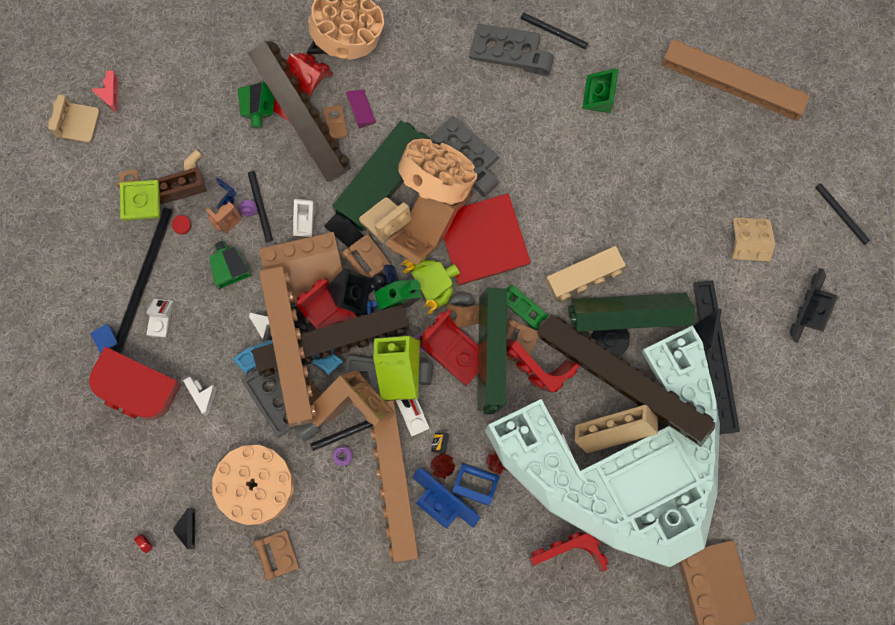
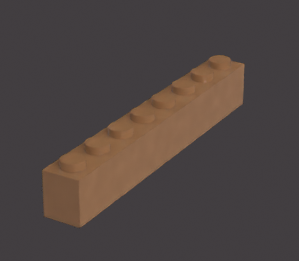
[661,40,810,121]
[259,266,316,427]
[371,400,419,563]

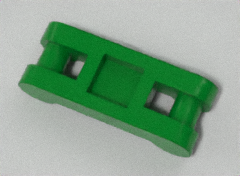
[507,284,548,330]

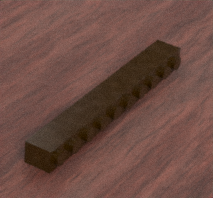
[537,315,715,447]

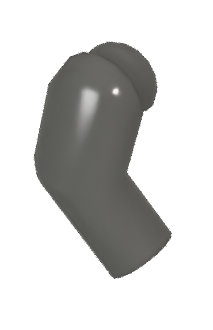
[446,292,474,306]

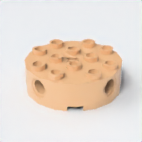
[308,0,384,60]
[398,138,477,205]
[212,445,294,525]

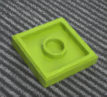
[120,180,160,221]

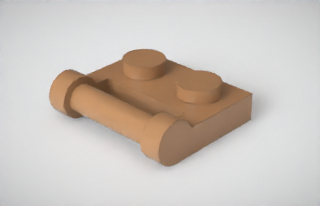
[341,234,391,278]
[506,319,538,364]
[253,530,300,581]

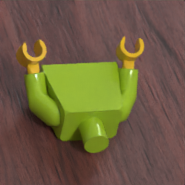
[401,259,460,314]

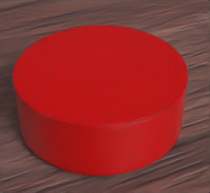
[171,215,191,235]
[134,534,153,554]

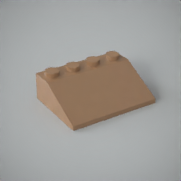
[259,232,343,304]
[678,540,756,625]

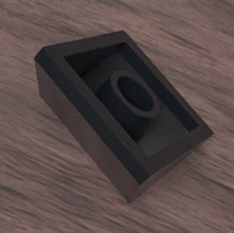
[326,269,372,316]

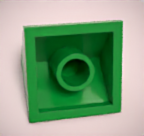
[582,68,618,113]

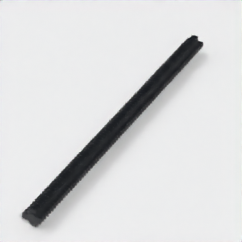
[111,208,173,354]

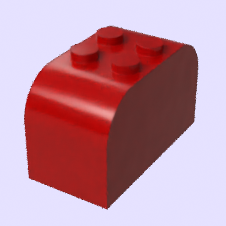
[89,347,182,420]

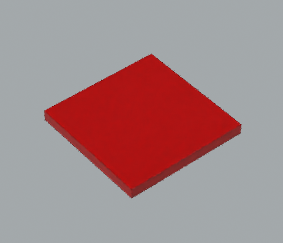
[444,193,531,286]

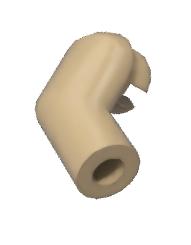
[184,150,202,171]

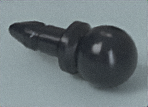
[369,273,387,294]

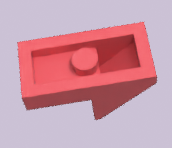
[91,71,118,112]

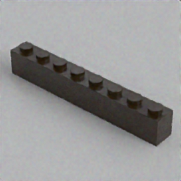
[248,41,351,182]
[252,304,409,377]

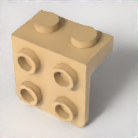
[48,95,100,143]
[359,198,412,242]
[732,217,775,262]

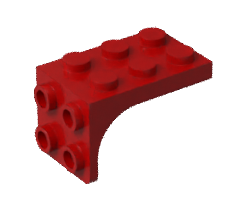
[273,52,333,122]
[296,278,357,355]
[420,310,479,386]
[506,339,579,393]
[529,531,609,572]

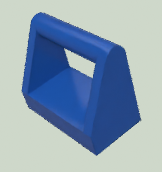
[452,463,500,506]

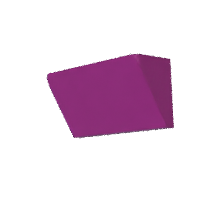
[346,90,376,129]

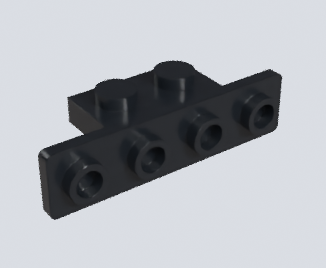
[790,268,838,343]

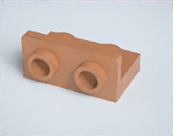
[205,202,242,234]

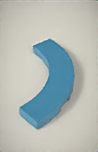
[233,340,343,376]

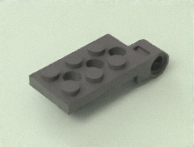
[469,24,554,76]
[429,116,499,197]
[344,355,433,401]
[242,371,321,442]

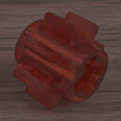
[486,451,508,475]
[430,453,455,479]

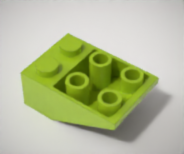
[373,336,420,401]

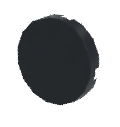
[591,329,630,358]

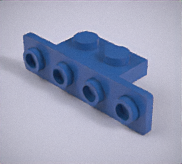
[412,468,481,529]

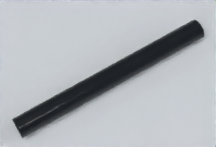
[521,12,589,49]
[248,171,273,243]
[815,183,870,245]
[310,420,374,451]

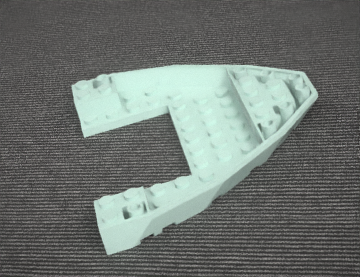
[485,325,720,567]

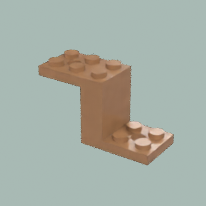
[386,192,474,265]
[279,370,395,427]

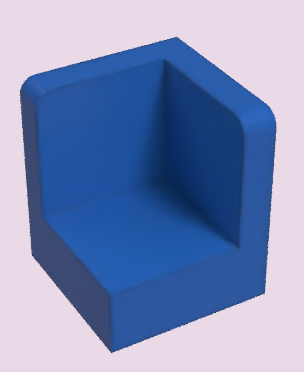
[90,324,118,353]

